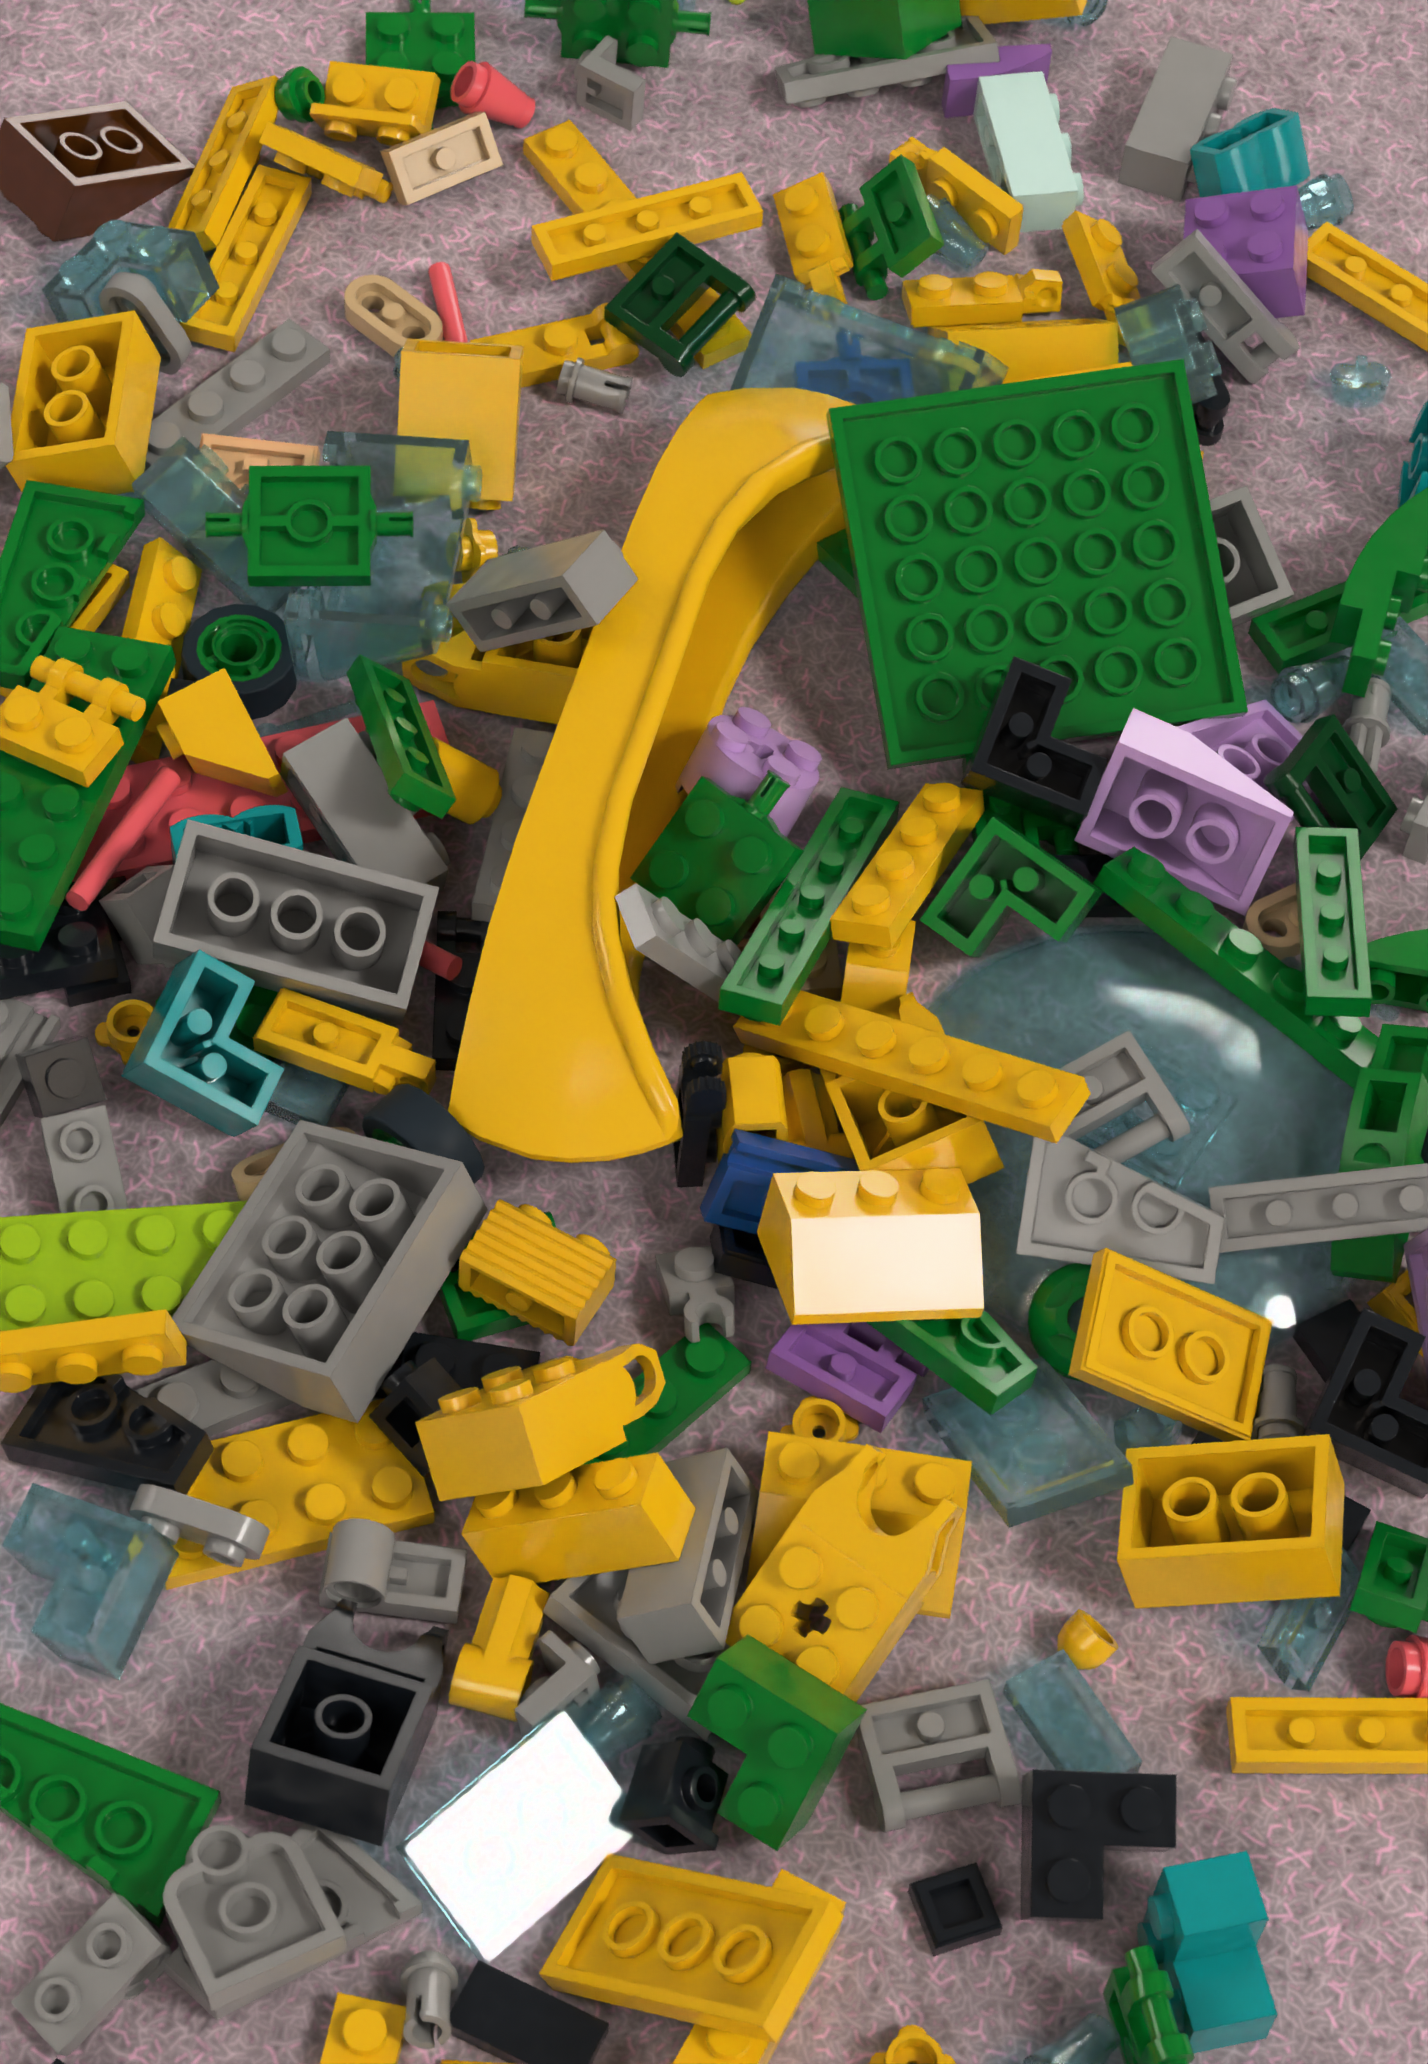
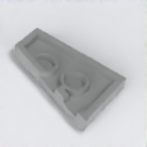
[1016,1134,1225,1284]
[543,1569,726,1741]
[164,1823,423,2020]

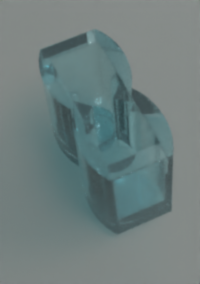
[1114,284,1223,404]

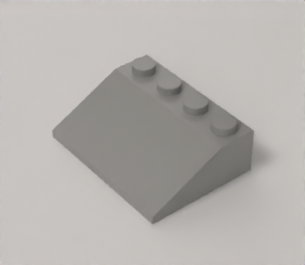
[172,1120,488,1423]

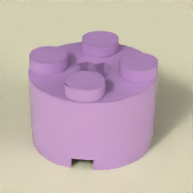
[675,707,822,837]

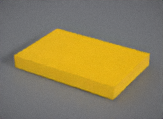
[1068,1247,1273,1442]

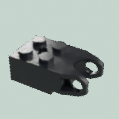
[244,1599,449,1847]

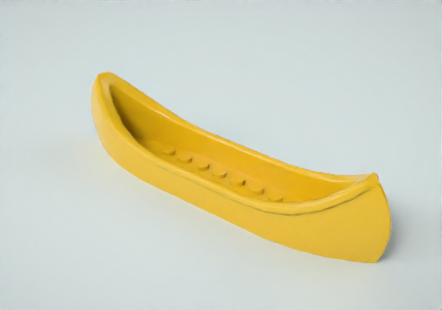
[448,388,856,1163]

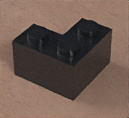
[960,656,1108,829]
[1302,1308,1428,1498]
[1020,1769,1177,1922]

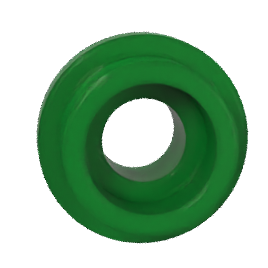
[275,66,325,124]

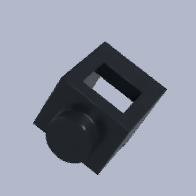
[369,1357,462,1476]
[618,1736,729,1855]

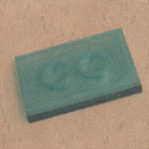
[922,1357,1134,1528]
[395,1710,635,1963]

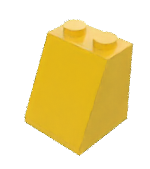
[394,339,524,510]

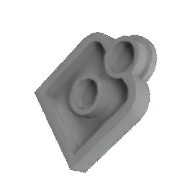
[163,1825,348,2011]

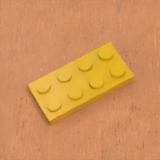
[153,1398,434,1590]
[539,1853,844,2043]

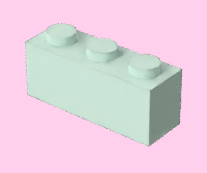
[973,71,1084,233]

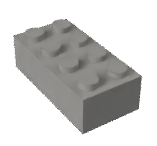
[153,819,439,1025]

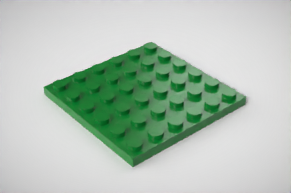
[826,359,1248,770]

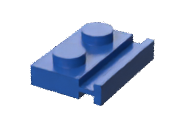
[700,1129,859,1234]

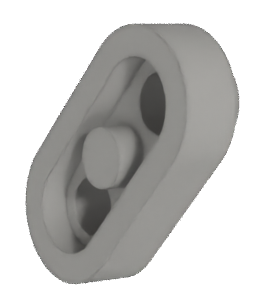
[99,272,191,375]
[129,1484,270,1567]

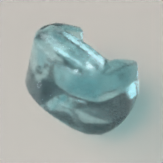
[1330,355,1391,408]
[1113,1405,1183,1460]

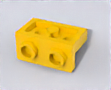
[309,61,441,147]

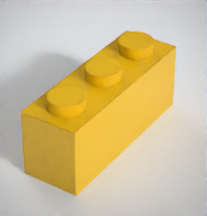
[461,1452,696,1583]

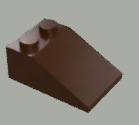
[0,101,195,242]

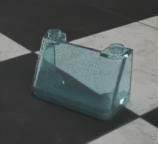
[730,274,1009,405]
[283,431,482,683]

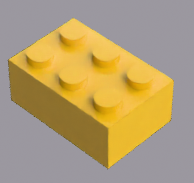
[6,310,161,495]
[1117,1434,1345,1609]

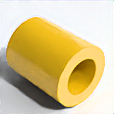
[432,737,502,825]

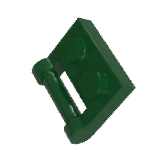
[604,232,756,377]
[1263,714,1398,861]

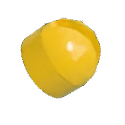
[1057,1609,1119,1670]

